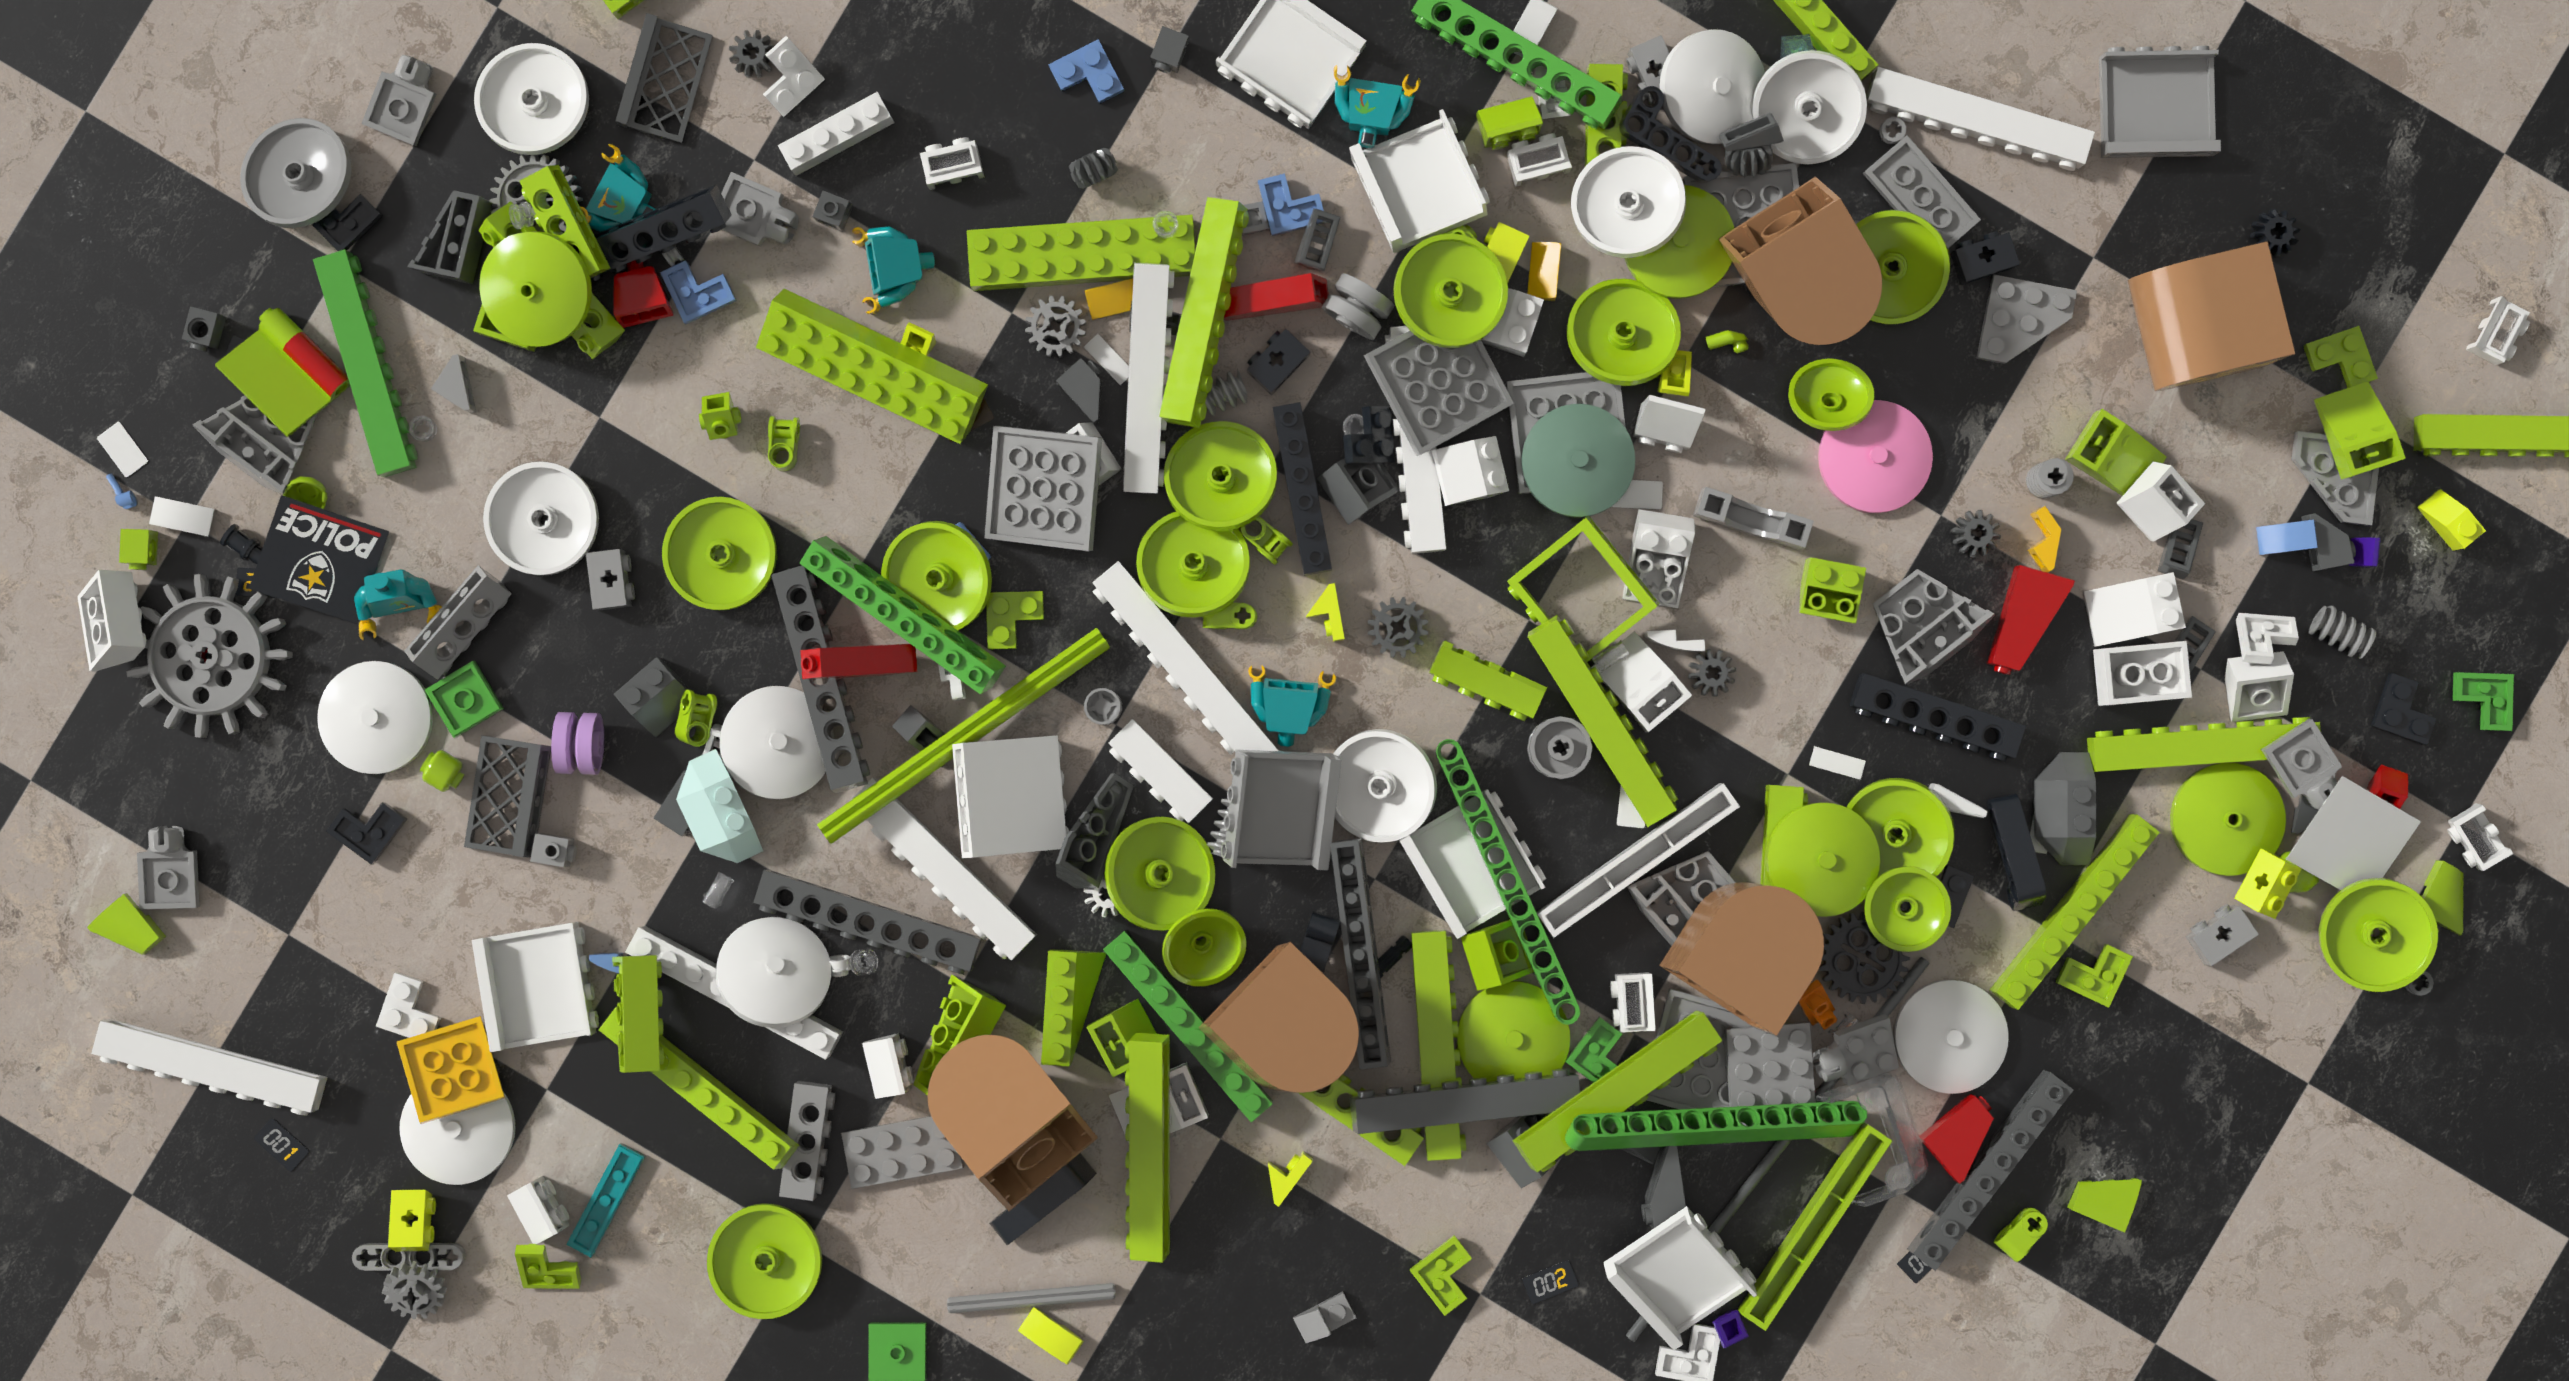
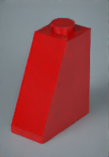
[1918,1094,1994,1184]

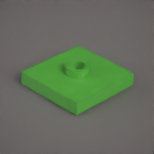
[425,661,504,738]
[868,1323,926,1381]

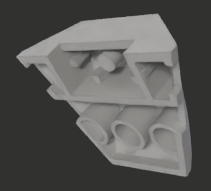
[192,395,317,495]
[1873,569,1995,685]
[1627,851,1736,946]

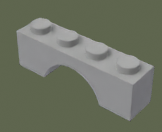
[1693,487,1814,550]

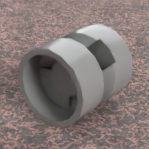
[1084,688,1122,725]

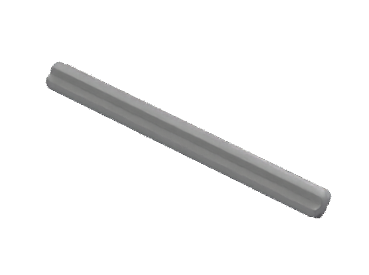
[947,1283,1116,1313]

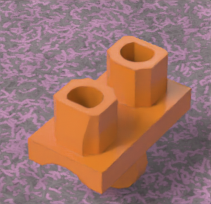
[1798,979,1837,1030]

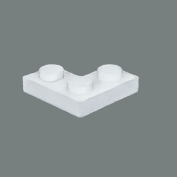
[763,36,825,117]
[2236,613,2299,664]
[376,972,441,1038]
[1655,1324,1720,1381]

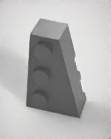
[407,190,493,285]

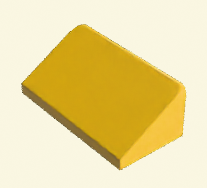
[1527,242,1561,301]
[1085,278,1133,320]

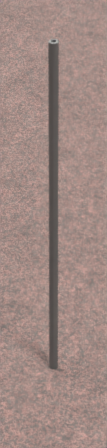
[1626,957,1930,1342]

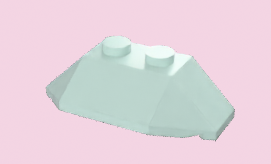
[676,749,763,863]

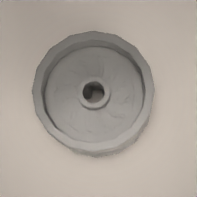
[1322,273,1395,340]
[1527,717,1592,779]

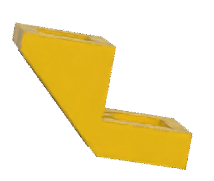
[2027,506,2061,572]

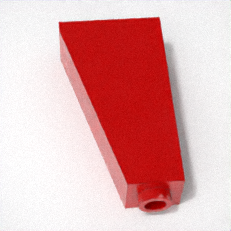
[1224,273,1329,321]
[1987,565,2075,675]
[800,644,918,679]

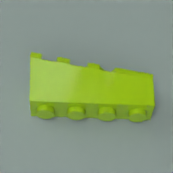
[1429,641,1547,722]
[1041,949,1106,1066]
[612,955,664,1073]
[913,974,1006,1096]

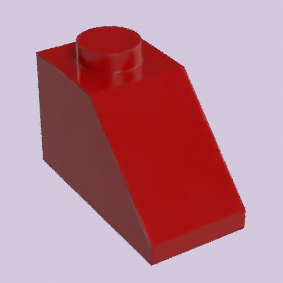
[2366,765,2408,809]

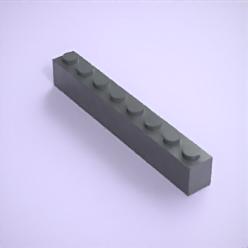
[1350,1069,1580,1134]

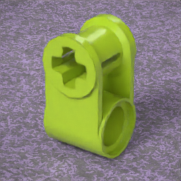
[768,416,800,472]
[1240,517,1293,566]
[1202,602,1258,629]
[675,690,717,747]
[1994,1207,2048,1262]

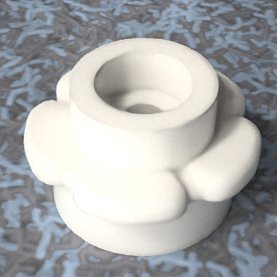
[829,955,853,977]

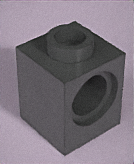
[1150,26,1189,74]
[812,191,853,232]
[182,306,226,352]

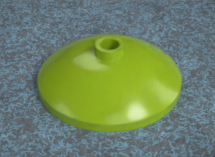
[1788,359,1874,431]
[1864,866,1951,952]
[1162,909,1246,986]

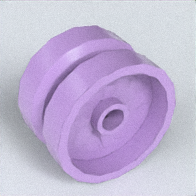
[551,712,604,775]

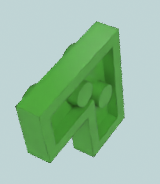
[2453,672,2514,731]
[1565,1016,1622,1083]

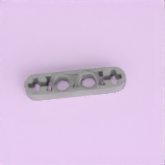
[352,1243,466,1271]

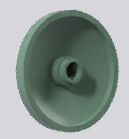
[1521,404,1635,517]

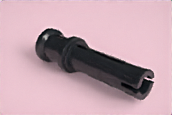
[220,524,263,564]

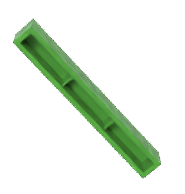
[313,250,418,478]
[1103,930,1273,1122]

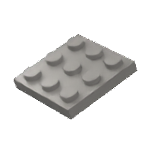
[1724,1022,1816,1107]

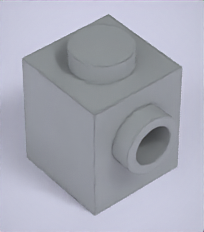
[530,833,577,867]

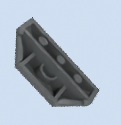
[2034,752,2096,865]

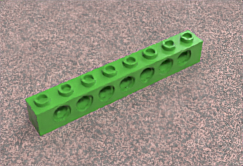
[1411,0,1623,129]
[800,536,1006,694]

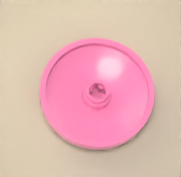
[1818,400,1933,513]

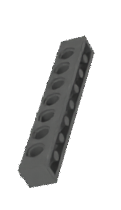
[772,566,870,794]
[1330,838,1391,1069]
[753,869,982,975]
[1907,1070,2073,1271]

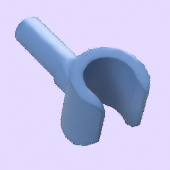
[106,474,137,509]

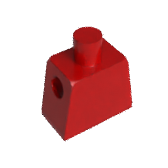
[614,260,674,328]

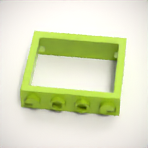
[1507,516,1660,662]

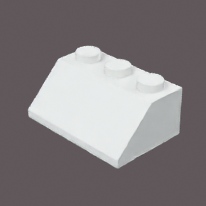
[78,570,146,672]

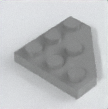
[1976,275,2077,364]
[2291,431,2379,526]

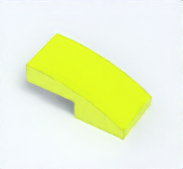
[1018,1307,1084,1365]

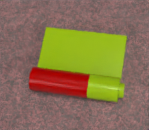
[215,308,350,437]

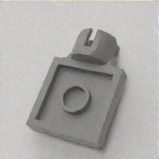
[361,55,437,146]
[721,172,799,247]
[2261,719,2342,810]
[137,826,200,909]
[1813,1014,1899,1086]

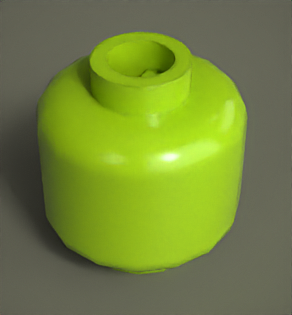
[420,750,465,792]

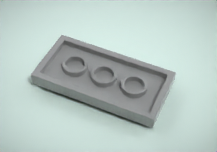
[1863,135,1981,248]
[841,1116,964,1189]

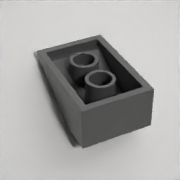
[1641,1146,1686,1229]

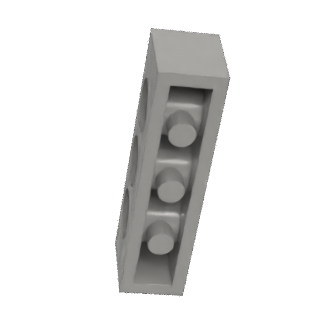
[404,565,511,680]
[779,1081,835,1201]

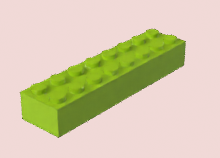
[967,214,1196,291]
[756,289,988,444]

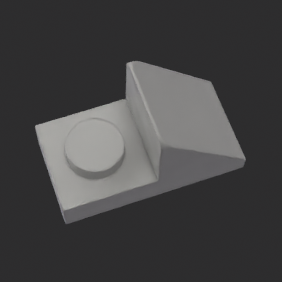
[1293,1291,1356,1343]

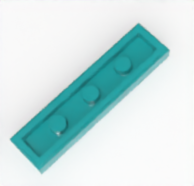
[566,1143,646,1258]

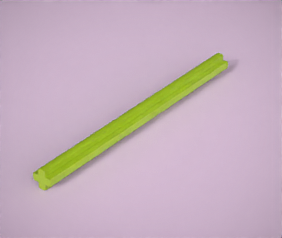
[817,628,1110,844]

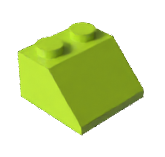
[1461,920,1534,991]

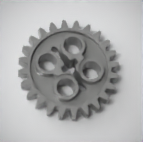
[489,155,583,232]

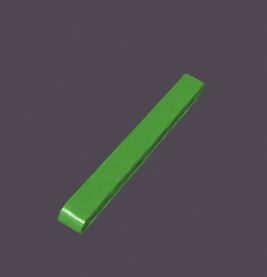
[1435,739,1580,1025]
[1565,1101,1867,1151]

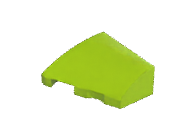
[2422,860,2463,935]
[87,893,166,955]
[2067,1178,2142,1233]

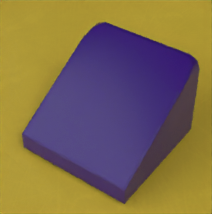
[2348,538,2380,568]
[1713,1310,1749,1348]

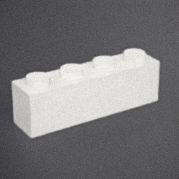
[778,92,895,176]
[1109,719,1213,823]

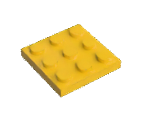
[397,1016,505,1124]

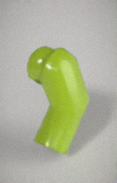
[1706,330,1748,353]

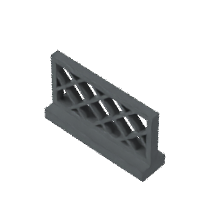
[615,13,713,144]
[464,735,551,857]

